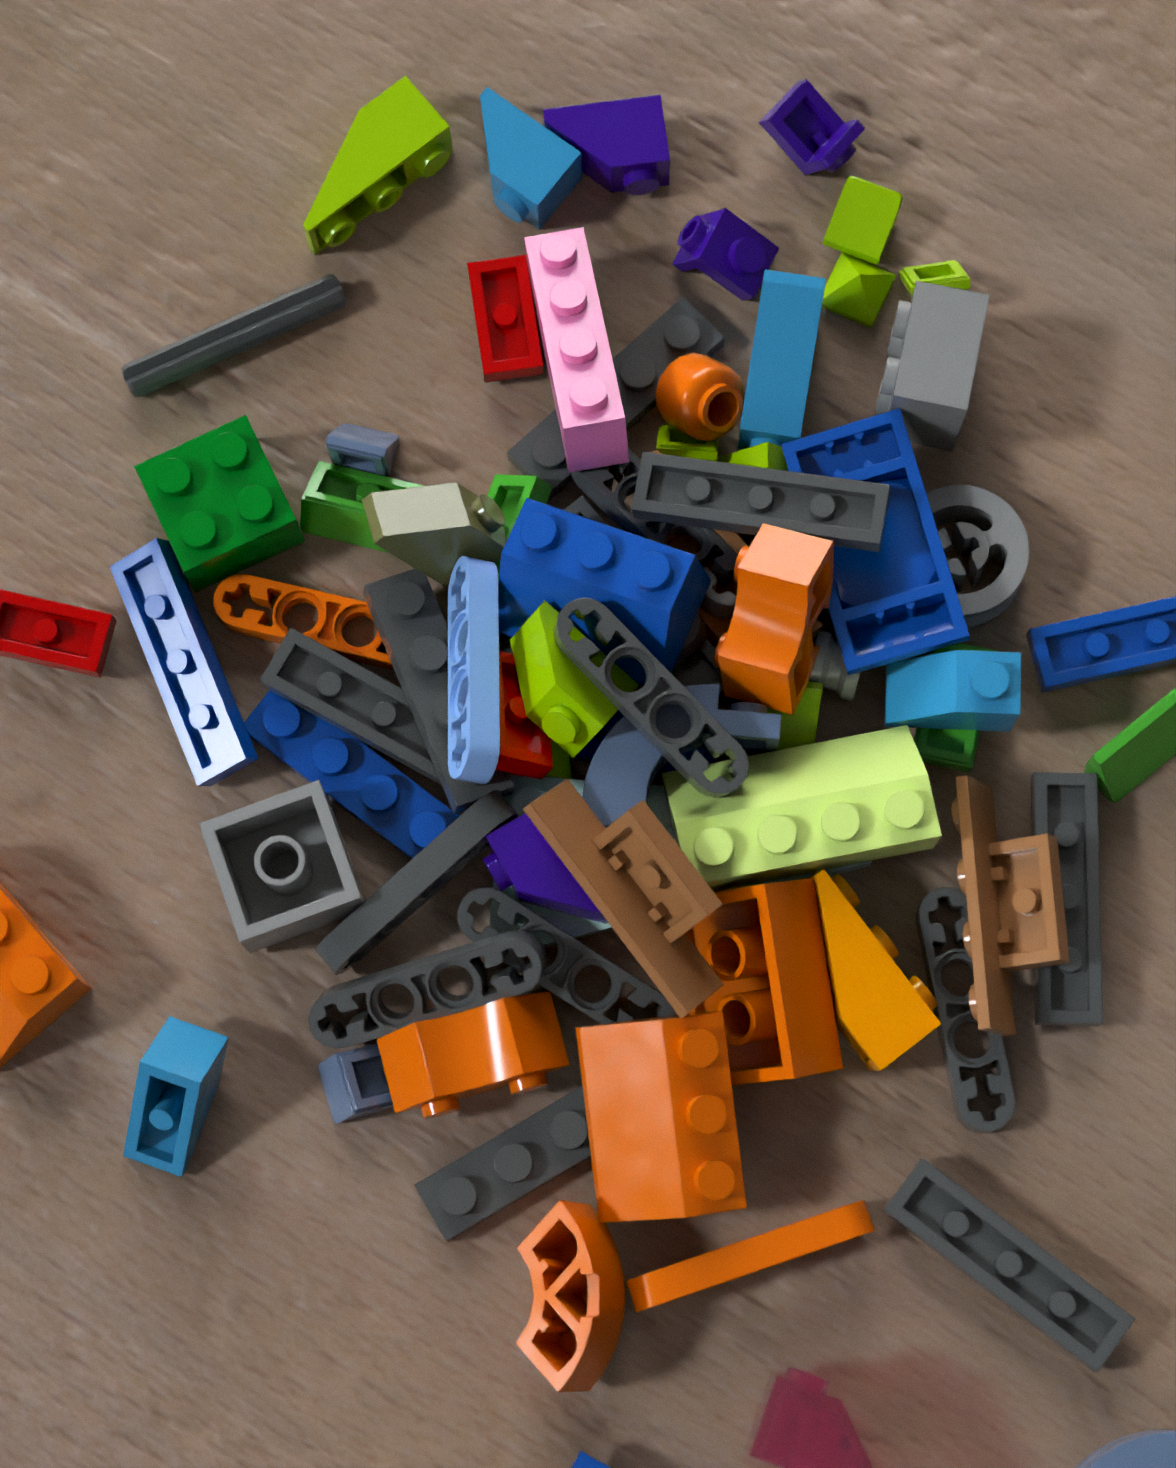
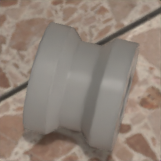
[809,631,860,701]

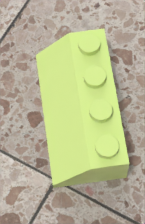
[661,725,942,892]

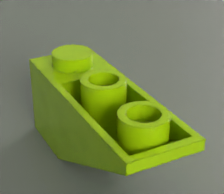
[303,75,453,255]

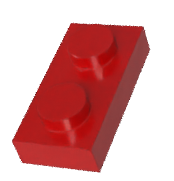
[467,254,544,383]
[0,589,117,678]
[495,651,553,780]

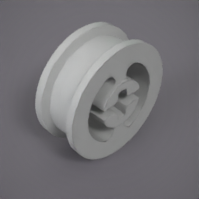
[926,485,1029,629]

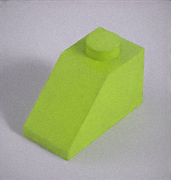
[510,601,639,758]

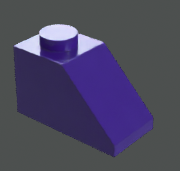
[543,95,670,195]
[482,813,608,924]

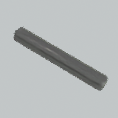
[121,274,346,397]

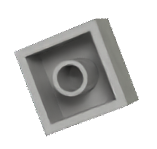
[875,281,990,451]
[199,780,365,953]

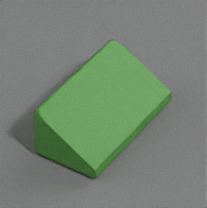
[300,461,424,553]
[1083,687,1176,803]

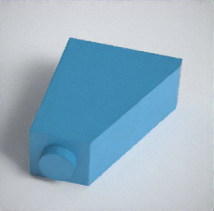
[737,269,826,450]

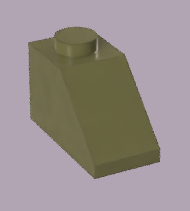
[362,482,507,588]

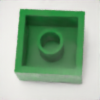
[134,414,305,592]

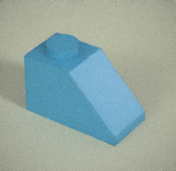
[480,87,582,230]
[885,650,1021,732]
[123,1016,229,1177]

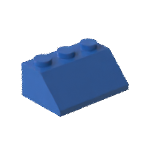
[498,498,711,686]

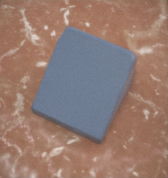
[326,423,400,476]
[318,1044,393,1124]

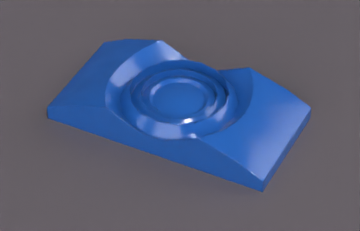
[781,408,970,675]

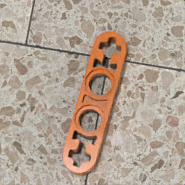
[213,574,395,671]
[626,1200,875,1312]

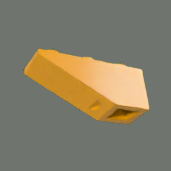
[809,869,941,1071]

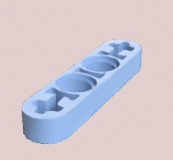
[448,556,500,784]

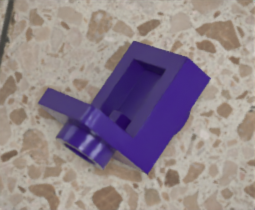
[759,79,865,175]
[673,208,779,301]

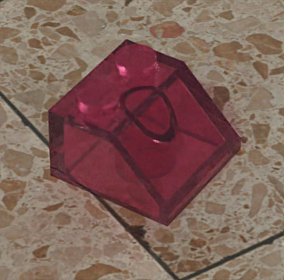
[744,1367,873,1468]

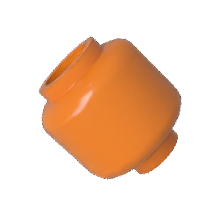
[656,353,745,441]

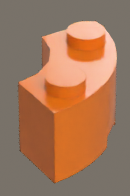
[714,523,834,715]
[377,991,570,1119]
[516,1200,625,1392]

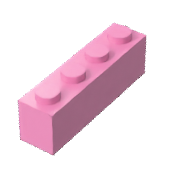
[524,227,629,473]

